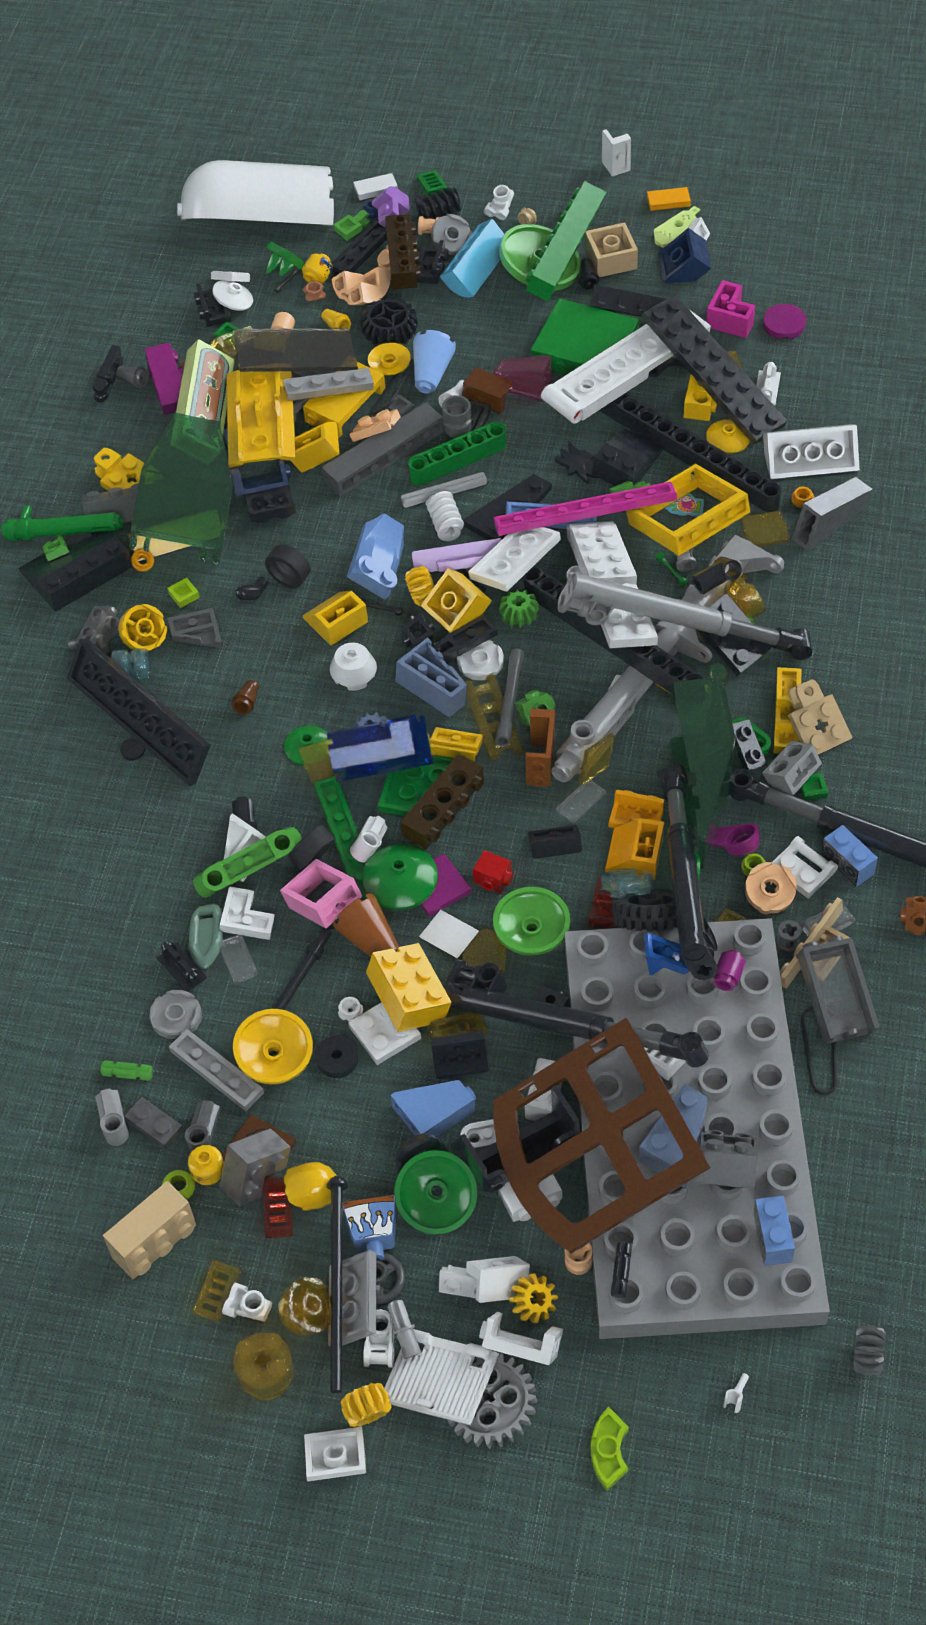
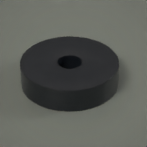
[316,1036,358,1078]

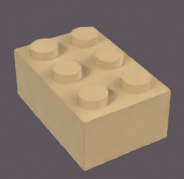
[103,1181,196,1280]

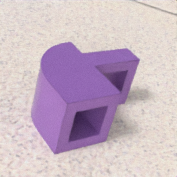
[372,186,410,228]

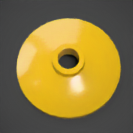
[368,343,411,375]
[706,419,750,454]

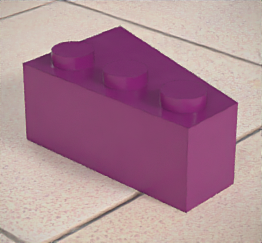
[145,342,183,415]

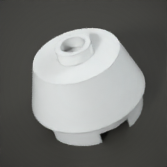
[330,643,377,691]

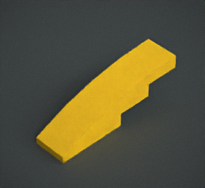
[773,667,802,754]

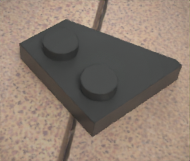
[167,608,223,648]

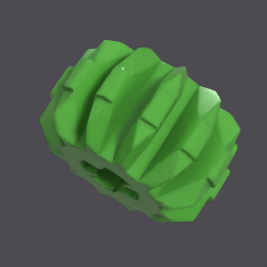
[499,589,539,629]

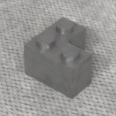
[219,1128,291,1206]

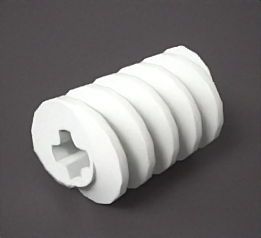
[425,491,464,541]

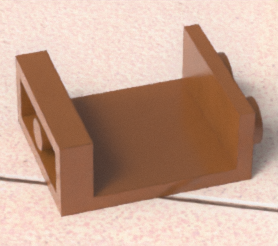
[525,709,556,787]

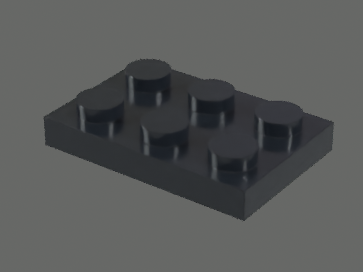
[698,593,772,676]

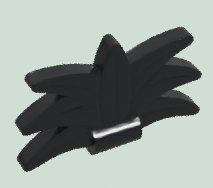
[555,441,598,484]

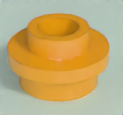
[791,487,814,508]
[131,549,154,572]

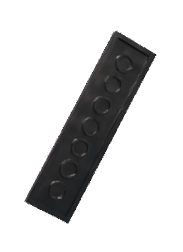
[641,294,787,445]
[67,638,211,786]

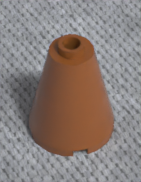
[333,894,399,957]

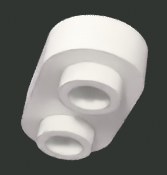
[461,1119,496,1152]

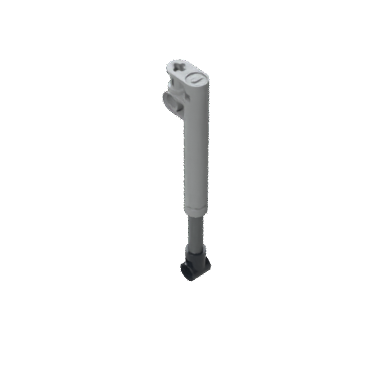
[558,573,813,660]

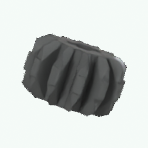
[853,1325,886,1376]

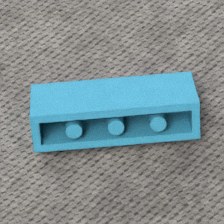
[440,219,504,298]

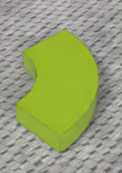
[591,1406,629,1491]

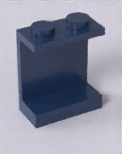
[227,459,291,496]

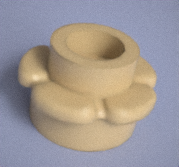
[518,208,536,225]

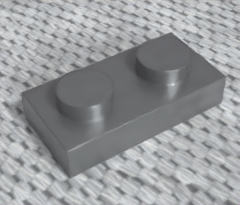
[124,1097,183,1150]

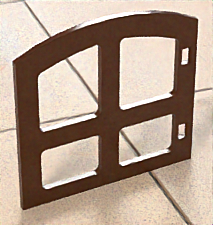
[493,1018,711,1254]

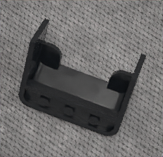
[460,1085,579,1192]

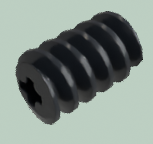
[415,187,461,219]

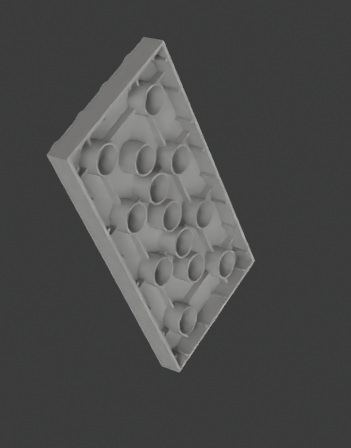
[565,918,830,1339]

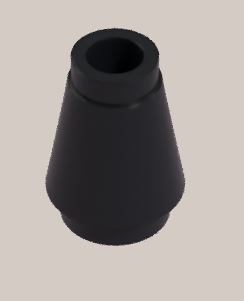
[579,258,599,290]

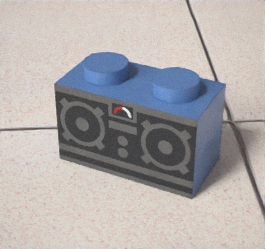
[821,825,878,887]
[753,1196,795,1266]

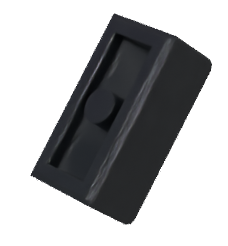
[528,825,582,859]

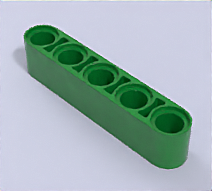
[408,422,507,485]

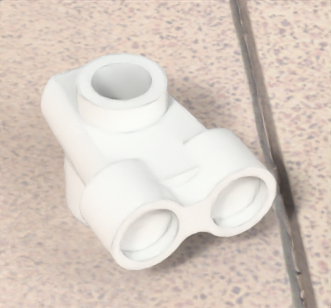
[484,185,514,220]
[222,1283,272,1322]

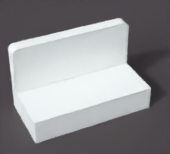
[602,129,631,176]
[466,1256,530,1303]

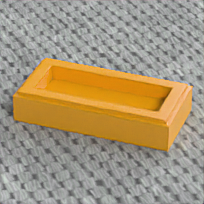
[647,187,691,211]

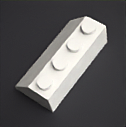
[763,424,860,479]

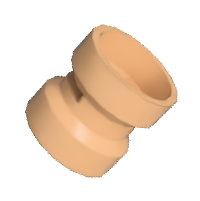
[565,1242,593,1275]

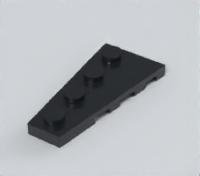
[463,474,552,540]

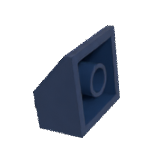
[658,228,711,284]

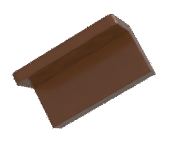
[463,367,513,414]

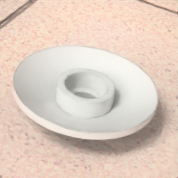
[212,280,253,311]

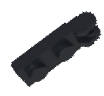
[93,345,124,403]
[432,615,498,664]

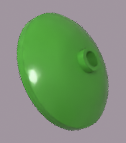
[493,887,570,955]

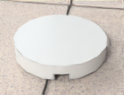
[457,640,504,681]

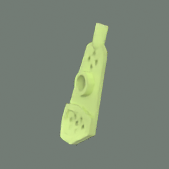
[654,206,701,248]

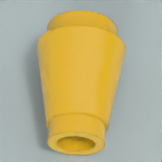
[321,309,351,334]

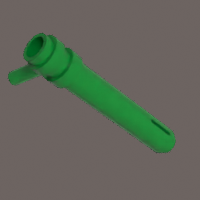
[2,505,123,542]

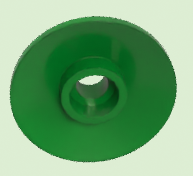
[284,725,332,766]

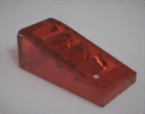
[263,1177,293,1238]

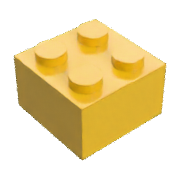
[421,568,492,633]

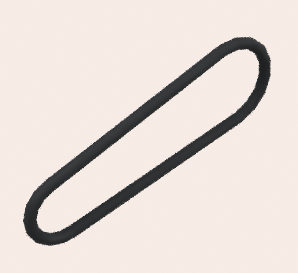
[371,359,414,415]
[801,1006,838,1095]

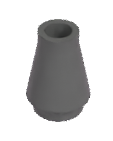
[116,366,150,388]

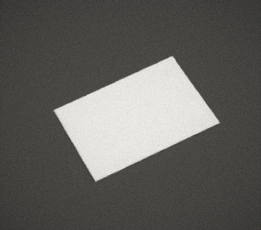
[419,910,479,958]

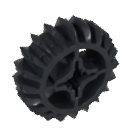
[360,296,418,345]

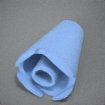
[413,330,456,394]

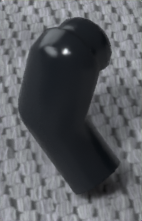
[235,577,269,600]

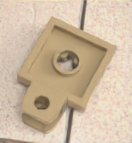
[788,679,852,754]

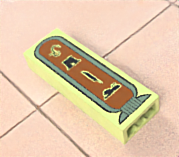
[170,339,235,467]

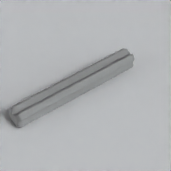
[401,472,487,508]

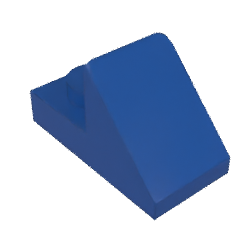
[644,933,689,975]

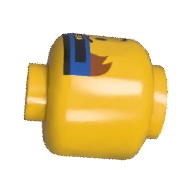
[302,253,333,284]

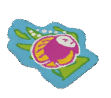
[665,493,704,517]

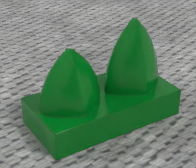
[266,241,305,277]

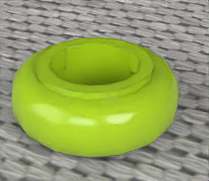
[162,1170,195,1200]

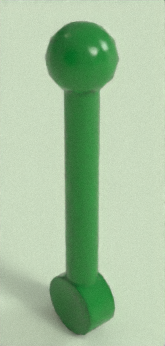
[656,552,687,586]

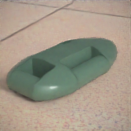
[188,904,223,969]

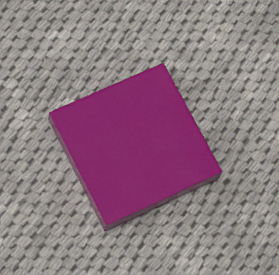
[420,854,471,917]

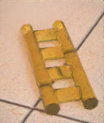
[465,675,523,760]

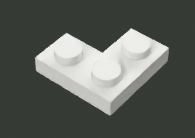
[219,887,275,940]

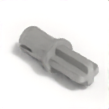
[388,1300,422,1359]

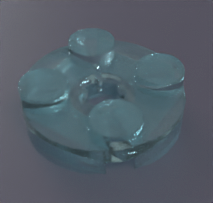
[601,869,653,898]

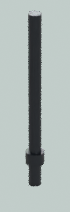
[273,928,332,1010]

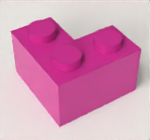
[706,280,755,338]

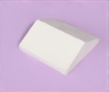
[304,1427,366,1481]

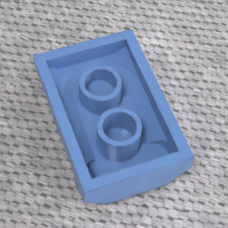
[347,514,404,600]

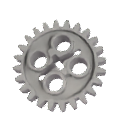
[447,1353,537,1449]

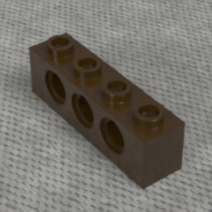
[401,754,485,849]

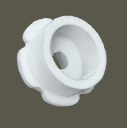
[338,997,363,1022]

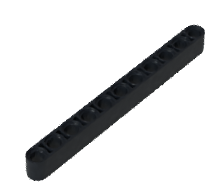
[598,393,781,512]
[522,567,706,706]

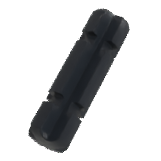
[611,1242,632,1298]

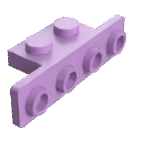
[412,538,502,573]

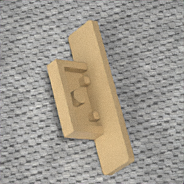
[780,898,850,989]

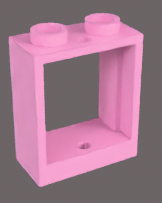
[280,859,362,928]

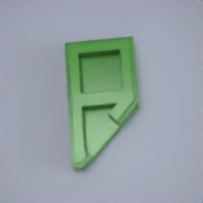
[43,535,69,562]

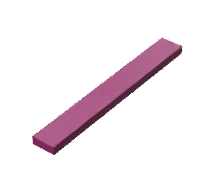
[493,482,677,536]

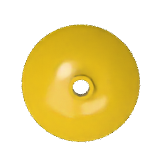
[233,1009,313,1084]

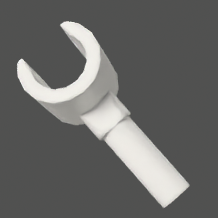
[723,1373,749,1413]

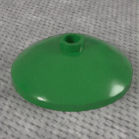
[362,844,438,910]
[394,1150,478,1234]

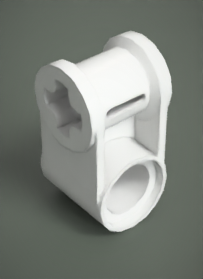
[363,1309,394,1368]

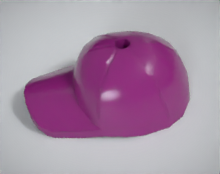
[708,823,760,856]

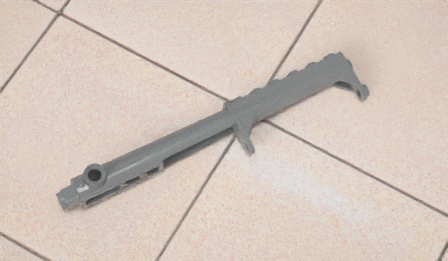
[551,535,784,782]

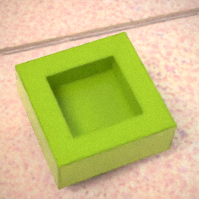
[167,578,200,608]

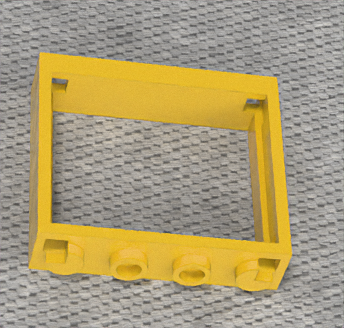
[626,464,750,556]

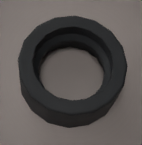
[265,544,311,588]
[288,825,335,871]

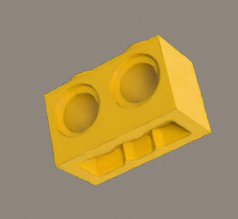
[684,374,717,421]

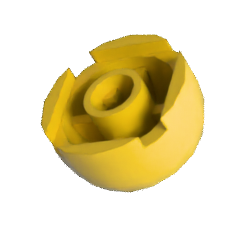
[118,604,167,652]

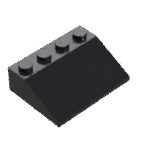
[19,531,132,612]

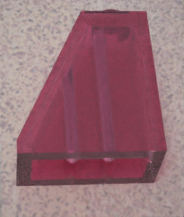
[493,355,551,402]

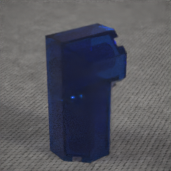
[327,714,434,782]

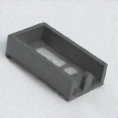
[796,936,880,1045]

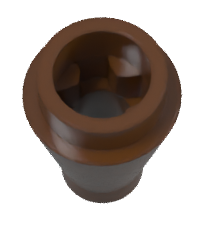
[232,680,259,715]

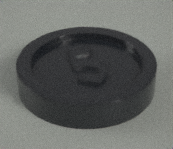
[120,738,145,761]

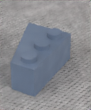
[395,637,467,717]
[639,1084,708,1189]

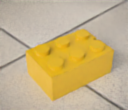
[366,943,452,1032]

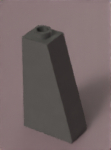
[792,477,873,552]

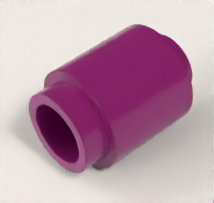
[713,950,746,991]

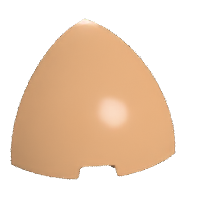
[332,267,390,306]

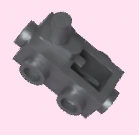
[68,606,120,654]

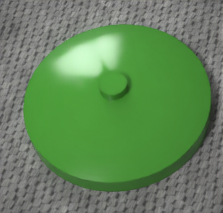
[499,224,581,291]

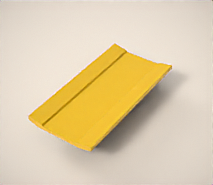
[226,365,296,468]

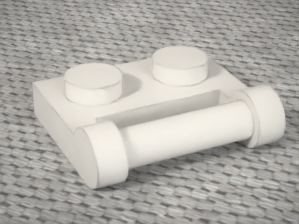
[772,836,838,899]

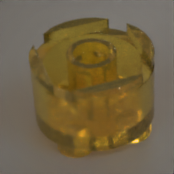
[233,1332,294,1400]

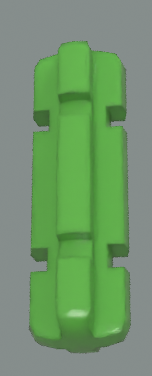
[101,1060,153,1081]

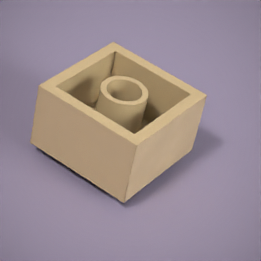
[585,222,638,277]

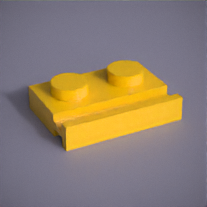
[427,727,483,762]

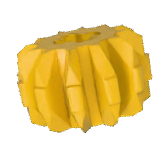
[405,566,435,607]
[509,1274,558,1323]
[340,1383,392,1427]

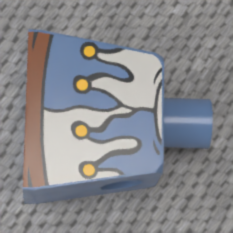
[343,1195,397,1262]

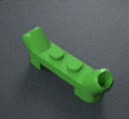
[193,827,302,898]

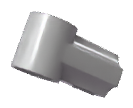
[95,1088,129,1146]

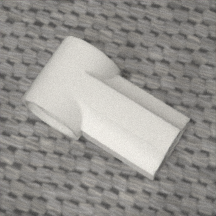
[350,816,388,862]

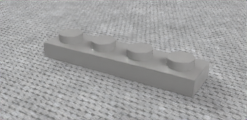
[283,368,374,401]
[169,1029,264,1111]

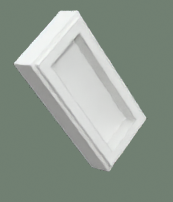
[353,173,398,200]

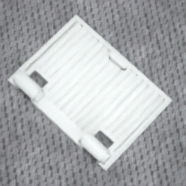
[384,1329,499,1426]

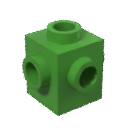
[514,690,556,726]

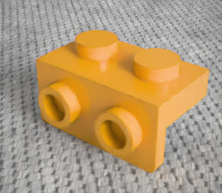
[608,790,665,828]

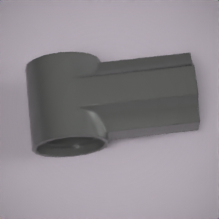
[185,1100,221,1153]

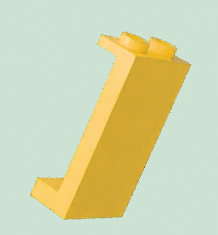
[303,358,386,438]

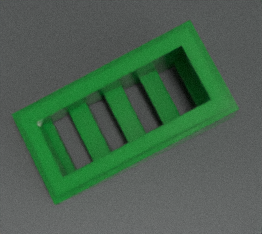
[417,170,447,197]

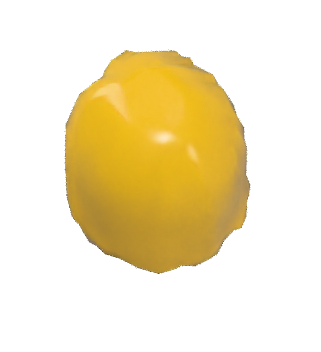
[284,1162,336,1211]

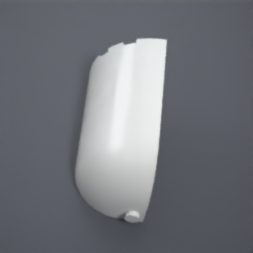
[177,160,334,226]

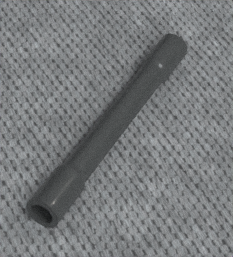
[496,649,524,746]

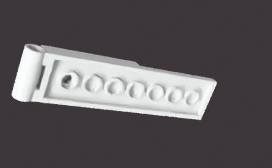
[541,310,711,424]
[567,521,658,648]

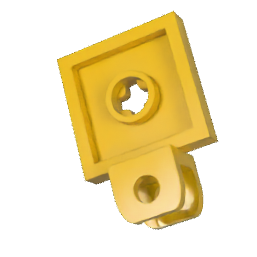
[94,448,163,491]

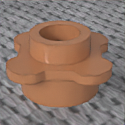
[303,281,326,301]

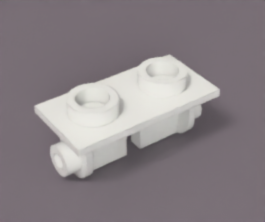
[756,362,781,405]
[439,1265,477,1298]

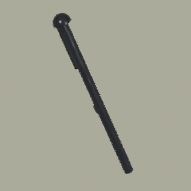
[326,1176,348,1393]

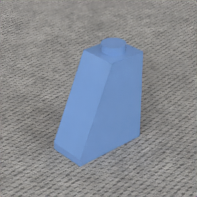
[391,1080,476,1137]

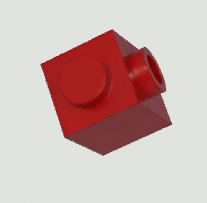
[473,850,514,894]

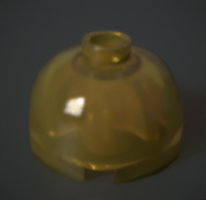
[723,572,767,619]
[278,1277,331,1337]

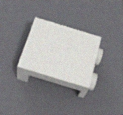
[479,1312,563,1365]

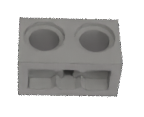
[762,741,822,795]

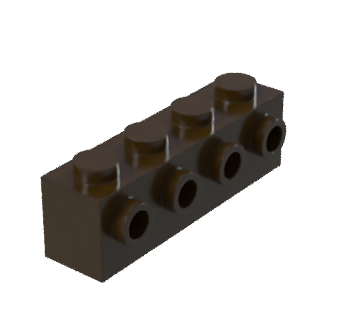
[385,214,421,290]

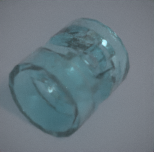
[112,649,149,679]

